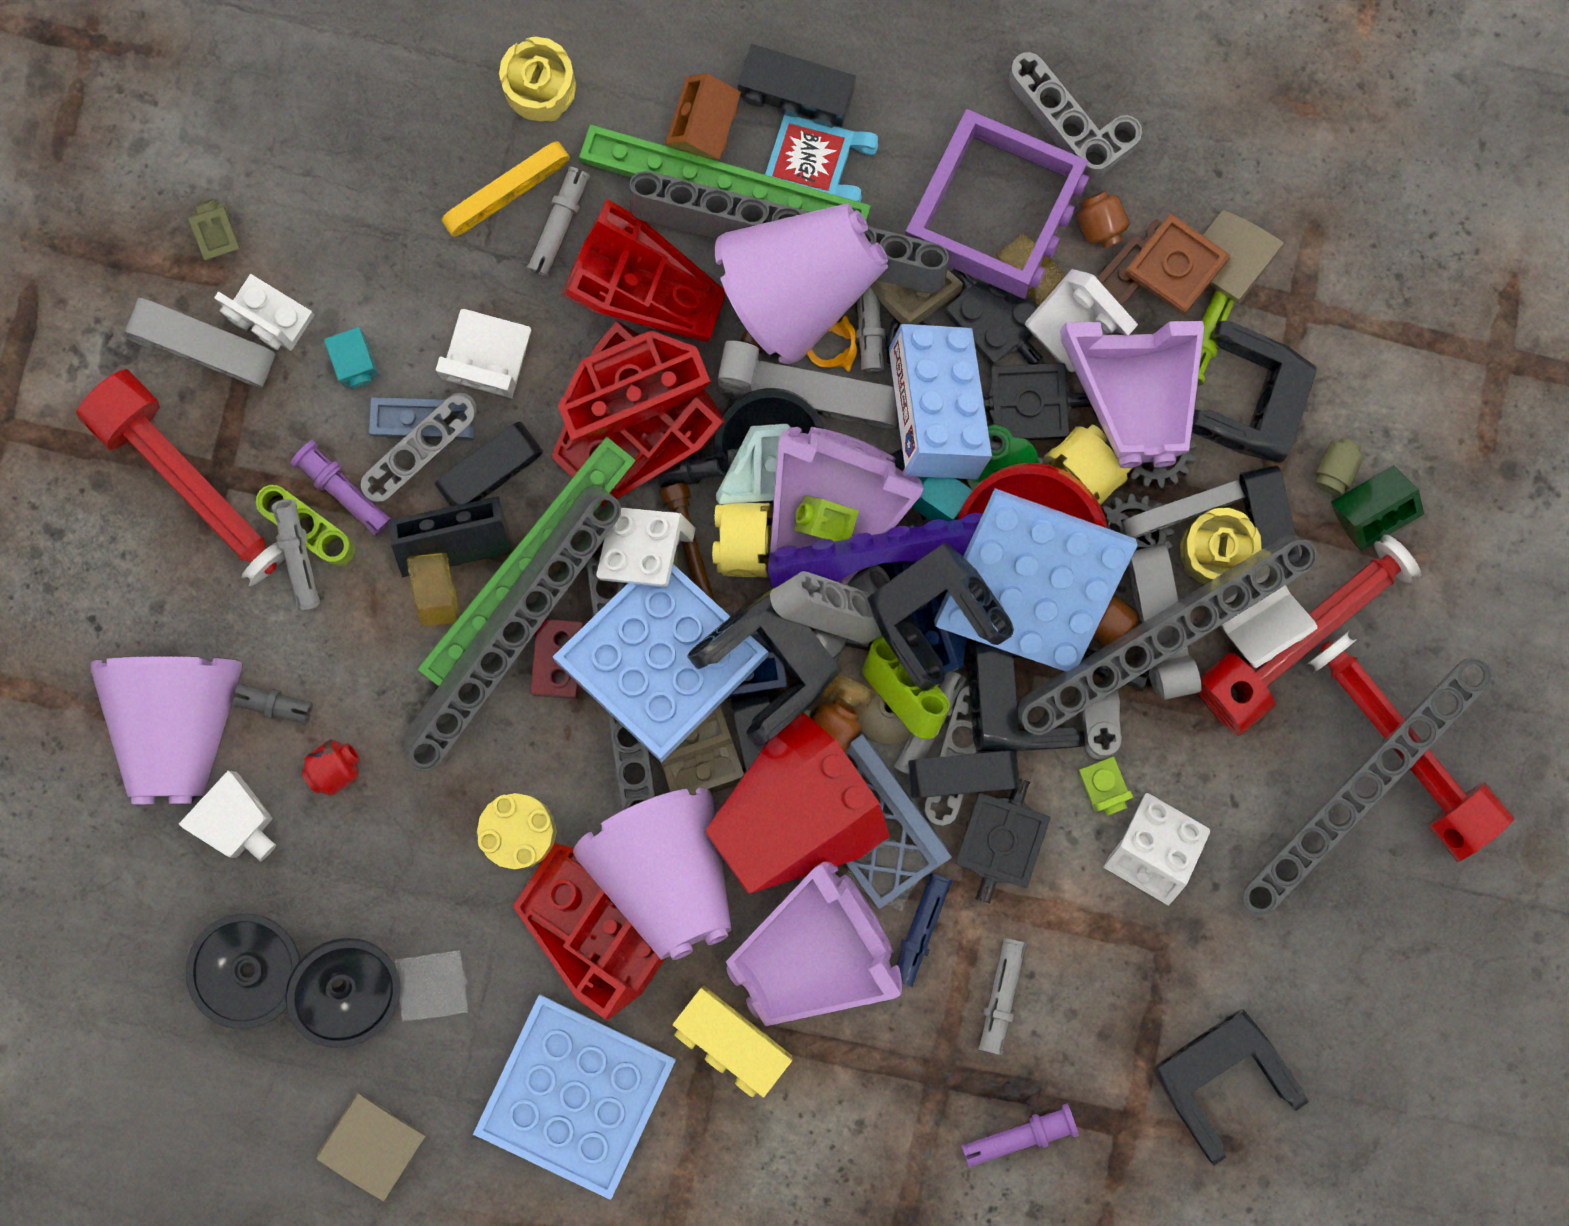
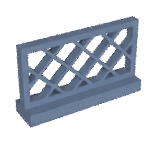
[845,734,953,909]

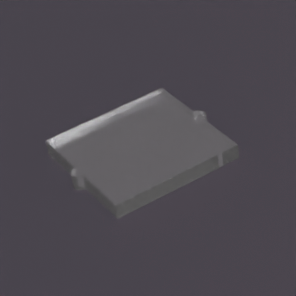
[846,836,927,912]
[395,950,469,1022]

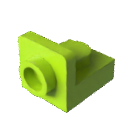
[794,495,859,542]
[1077,756,1134,816]

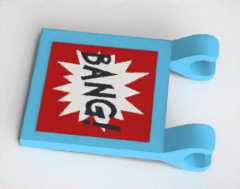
[765,115,878,202]

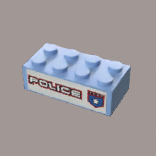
[889,324,992,479]

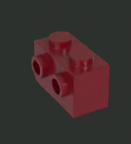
[531,619,585,699]

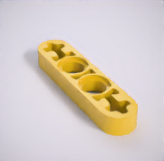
[441,141,570,237]

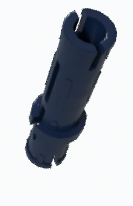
[896,872,953,988]

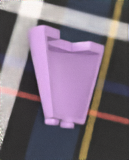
[715,203,888,365]
[1060,321,1204,468]
[770,427,924,585]
[91,657,242,805]
[573,788,731,960]
[726,861,902,1026]

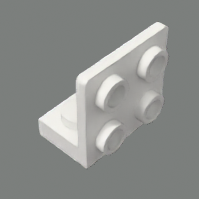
[1025,269,1138,372]
[214,274,315,351]
[436,309,532,399]
[596,508,696,587]
[1221,565,1318,668]
[1103,793,1210,906]

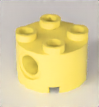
[499,37,576,122]
[1043,425,1132,505]
[712,503,773,578]
[1180,508,1262,584]
[477,793,557,869]

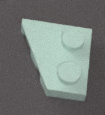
[716,424,790,505]

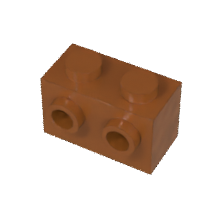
[665,73,741,160]

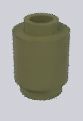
[1315,438,1365,496]

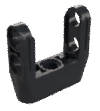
[1191,321,1316,463]
[867,542,1014,691]
[687,587,841,746]
[967,641,1085,751]
[1153,1009,1309,1166]

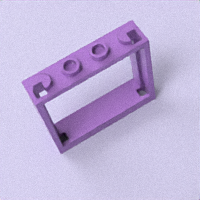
[905,109,1090,299]

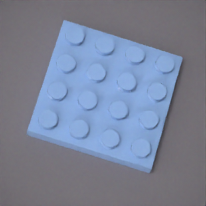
[934,489,1138,672]
[553,564,769,763]
[473,994,677,1200]

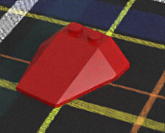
[561,199,726,342]
[551,321,725,507]
[704,713,890,894]
[513,843,665,1020]

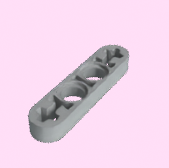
[360,392,477,502]
[1121,480,1245,538]
[924,686,977,826]

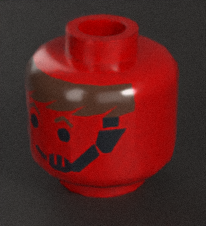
[302,739,360,795]

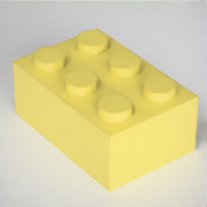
[672,985,792,1098]

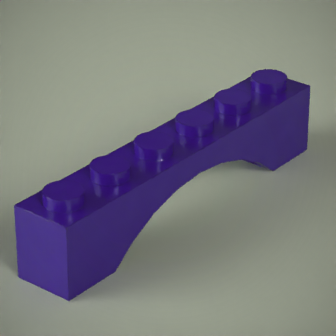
[768,513,983,588]

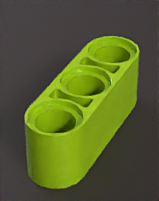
[256,485,355,566]
[862,636,950,739]

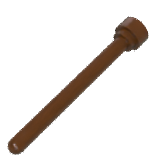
[659,482,715,602]

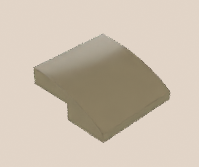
[1203,210,1284,304]
[870,269,963,325]
[660,705,744,795]
[315,1092,425,1201]

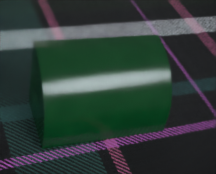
[1331,465,1424,551]

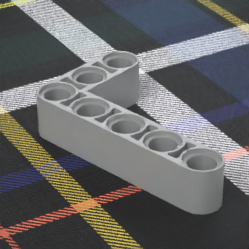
[718,340,899,429]

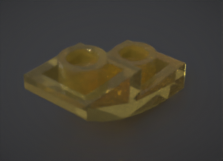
[996,233,1065,306]
[407,553,459,626]
[822,675,876,708]

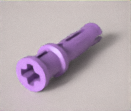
[290,440,392,536]
[961,1103,1079,1168]

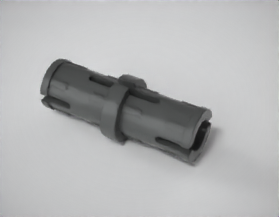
[233,683,313,725]

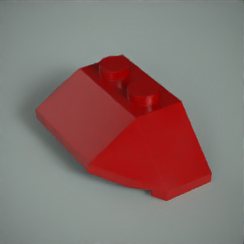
[558,330,712,441]

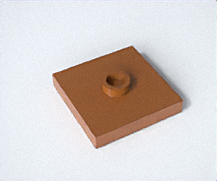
[1125,213,1230,316]

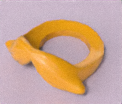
[807,315,857,372]

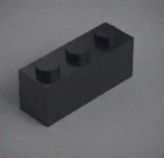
[738,44,856,128]
[389,496,512,578]

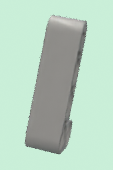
[1009,52,1142,179]
[123,298,276,388]
[1128,544,1201,700]
[770,565,891,644]

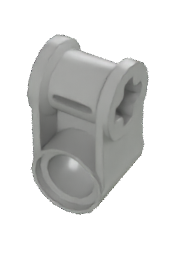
[1079,689,1122,760]

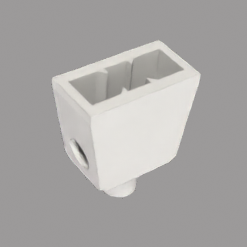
[179,770,276,862]

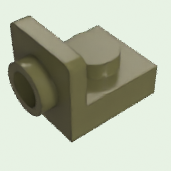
[188,199,240,260]

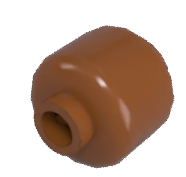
[1075,190,1130,249]
[1092,595,1139,647]
[811,699,862,753]

